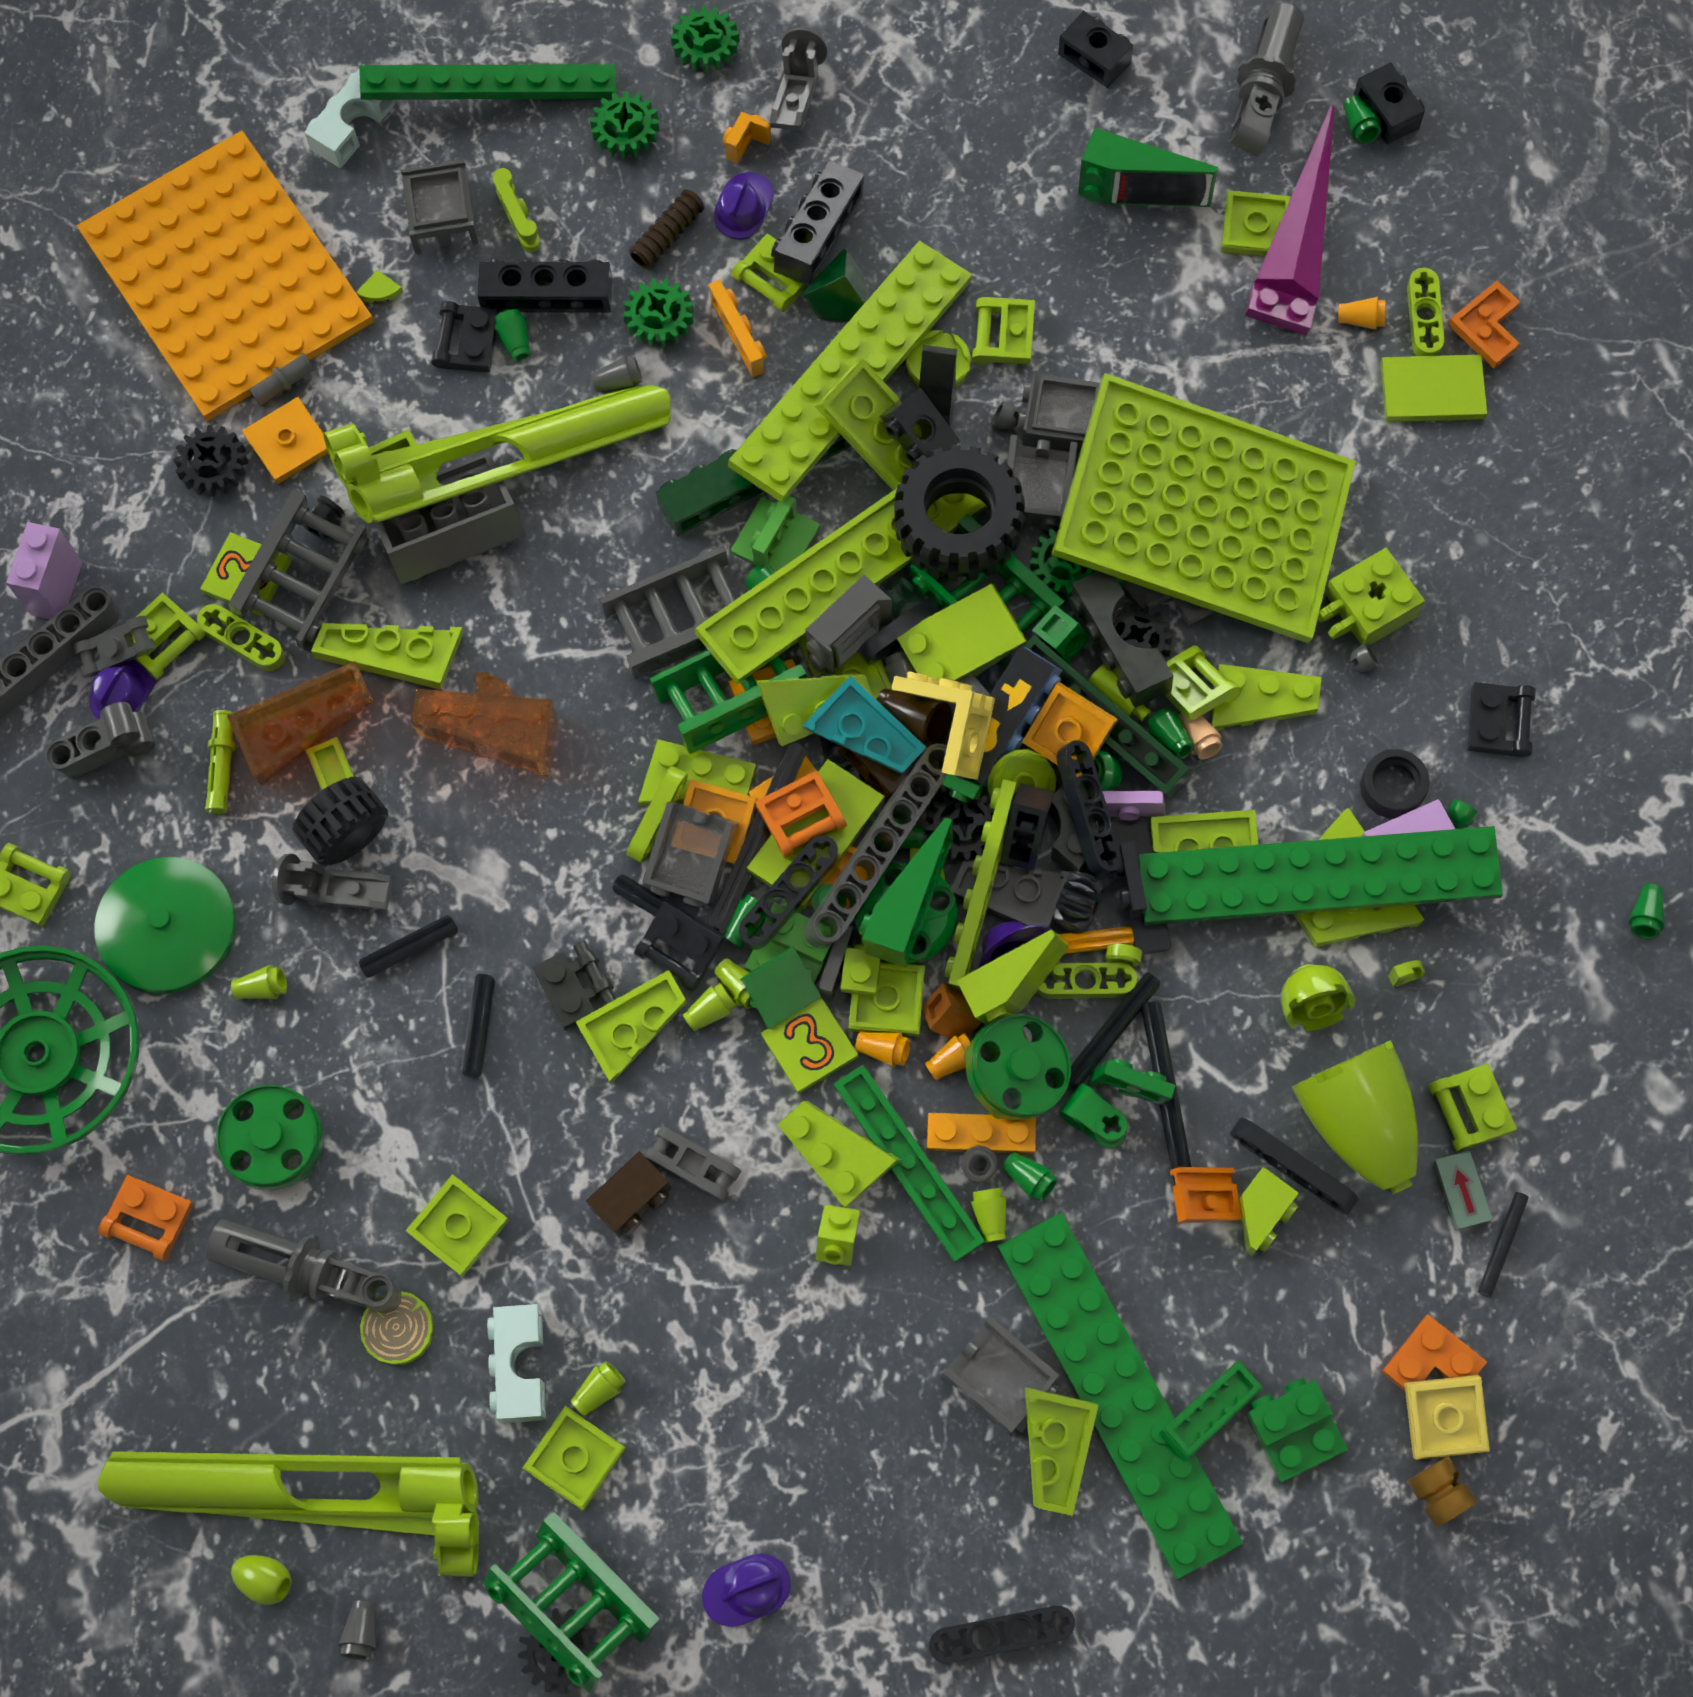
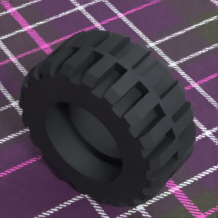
[894,445,1025,582]

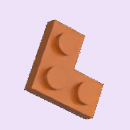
[1448,280,1520,369]
[1381,1314,1487,1392]

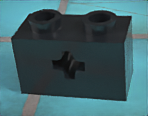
[1000,783,1054,871]

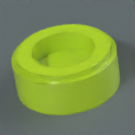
[1105,944,1142,968]

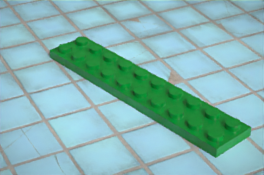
[1139,826,1503,925]
[997,1212,1244,1580]

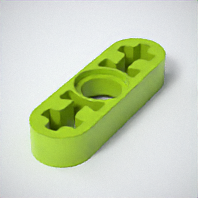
[1407,268,1444,356]
[197,604,285,672]
[626,766,688,864]
[1037,963,1137,999]

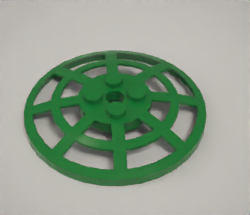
[0,945,140,1156]

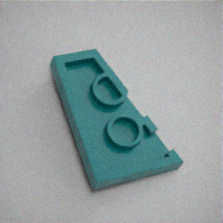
[802,676,927,774]

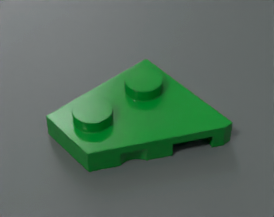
[1087,1059,1176,1105]

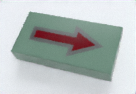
[1433,1151,1493,1231]

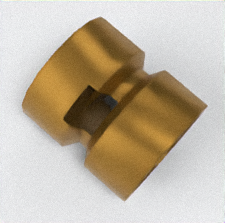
[1407,1456,1478,1528]

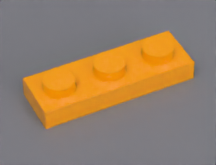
[708,279,767,378]
[927,1113,1036,1154]

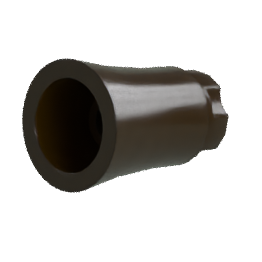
[876,689,952,748]

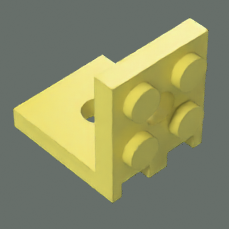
[892,672,995,780]

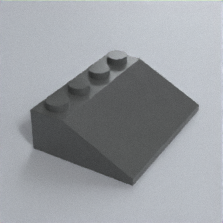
[375,452,526,584]

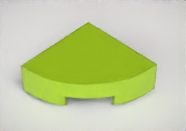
[356,270,403,303]
[1388,960,1426,987]

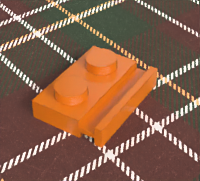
[1170,1167,1243,1223]

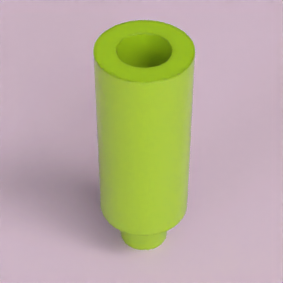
[1089,664,1151,722]

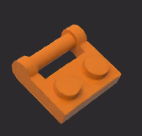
[755,770,847,858]
[98,1175,194,1262]

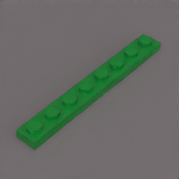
[359,64,617,100]

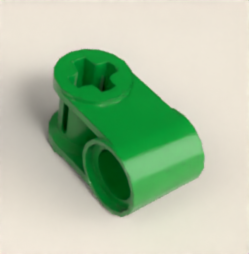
[1058,1084,1128,1149]

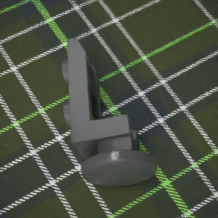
[770,27,828,131]
[272,853,393,911]

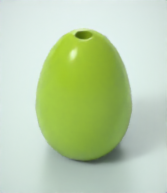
[231,1555,291,1605]

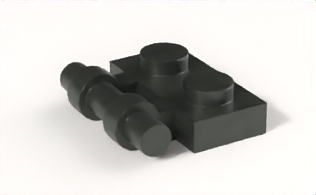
[532,940,616,1031]

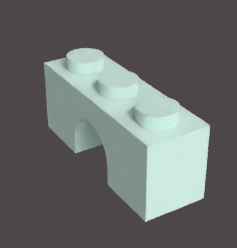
[304,64,399,169]
[487,1304,546,1423]

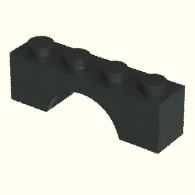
[1069,571,1174,708]

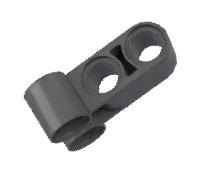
[45,702,156,778]

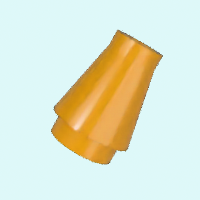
[1338,297,1386,330]
[855,1031,910,1067]
[925,1033,971,1081]

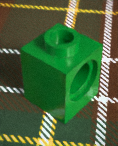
[1032,605,1089,664]

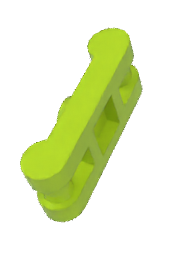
[493,168,541,253]

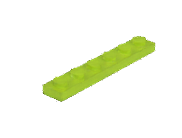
[945,779,1018,990]

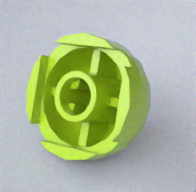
[1281,964,1355,1031]

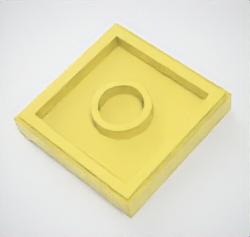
[1404,1375,1490,1460]

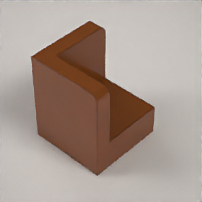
[922,982,981,1039]

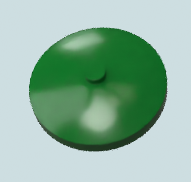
[94,857,237,994]

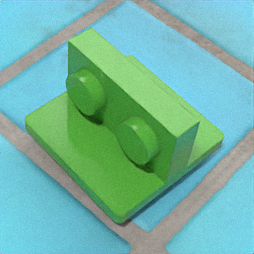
[731,495,820,572]

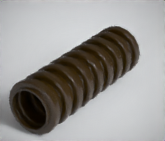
[629,189,705,269]

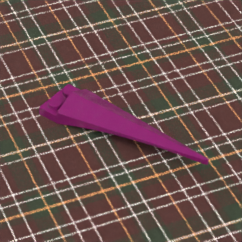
[1245,105,1335,336]

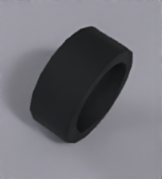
[1360,749,1430,819]

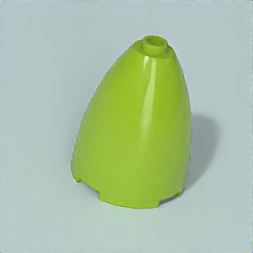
[1292,1040,1418,1194]

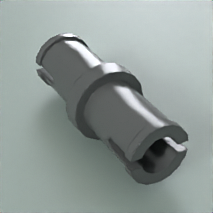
[249,353,315,406]

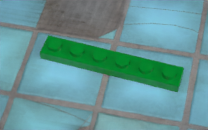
[833,1065,985,1263]

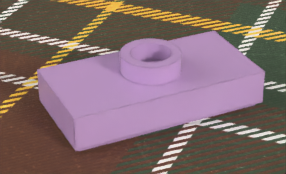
[1103,791,1165,821]

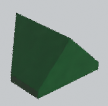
[802,249,870,321]

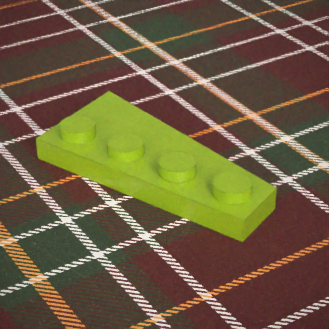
[311,623,463,690]

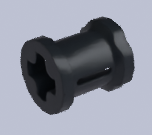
[302,495,345,540]

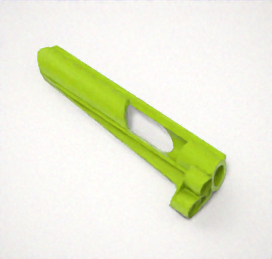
[323,385,672,523]
[98,1452,479,1577]

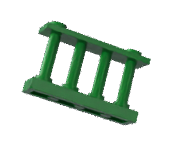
[910,513,1065,668]
[650,650,807,754]
[482,1511,660,1693]

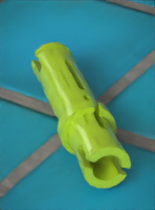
[205,710,236,814]

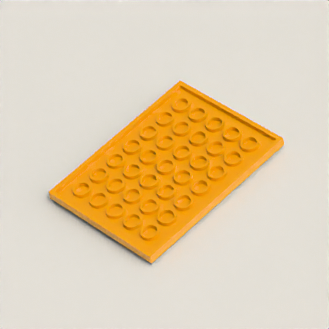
[76,130,374,421]

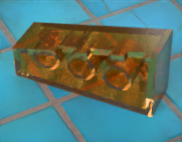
[227,661,374,786]
[411,689,557,778]

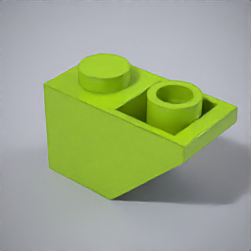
[1239,1167,1299,1257]

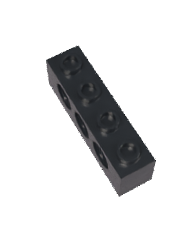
[771,160,864,286]
[477,259,613,313]

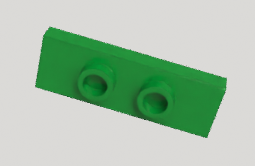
[1159,1360,1263,1462]

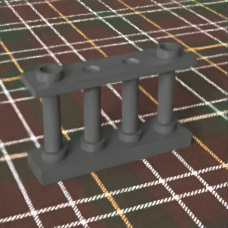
[228,488,370,649]
[600,545,736,679]

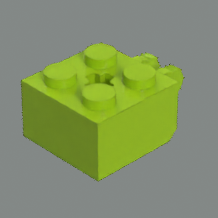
[1318,548,1425,645]

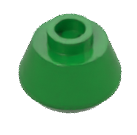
[1081,749,1123,794]

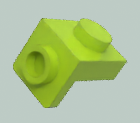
[841,944,882,996]
[816,1204,860,1266]

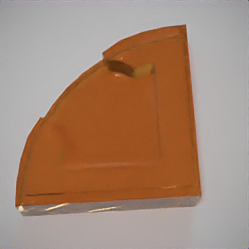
[475,672,515,708]

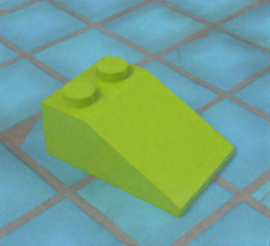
[897,584,1027,682]
[957,929,1069,1025]

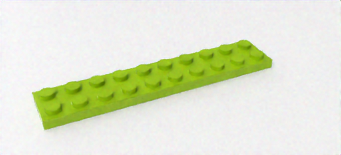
[728,240,973,503]
[694,488,988,684]

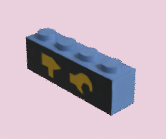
[970,646,1062,787]

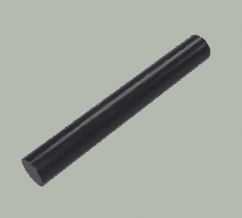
[1477,1192,1529,1298]

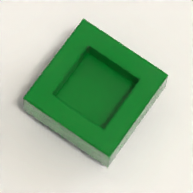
[942,774,984,803]

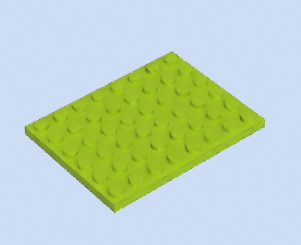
[1052,373,1356,643]

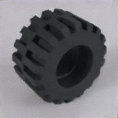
[292,776,388,867]

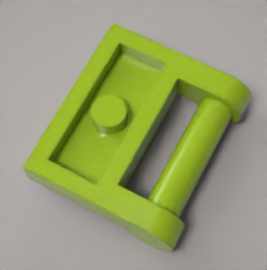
[731,233,818,312]
[972,297,1035,365]
[132,592,206,680]
[1165,646,1241,722]
[0,843,71,928]
[1428,1063,1517,1152]

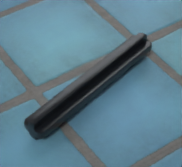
[1068,972,1160,1089]

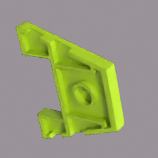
[1293,808,1424,947]

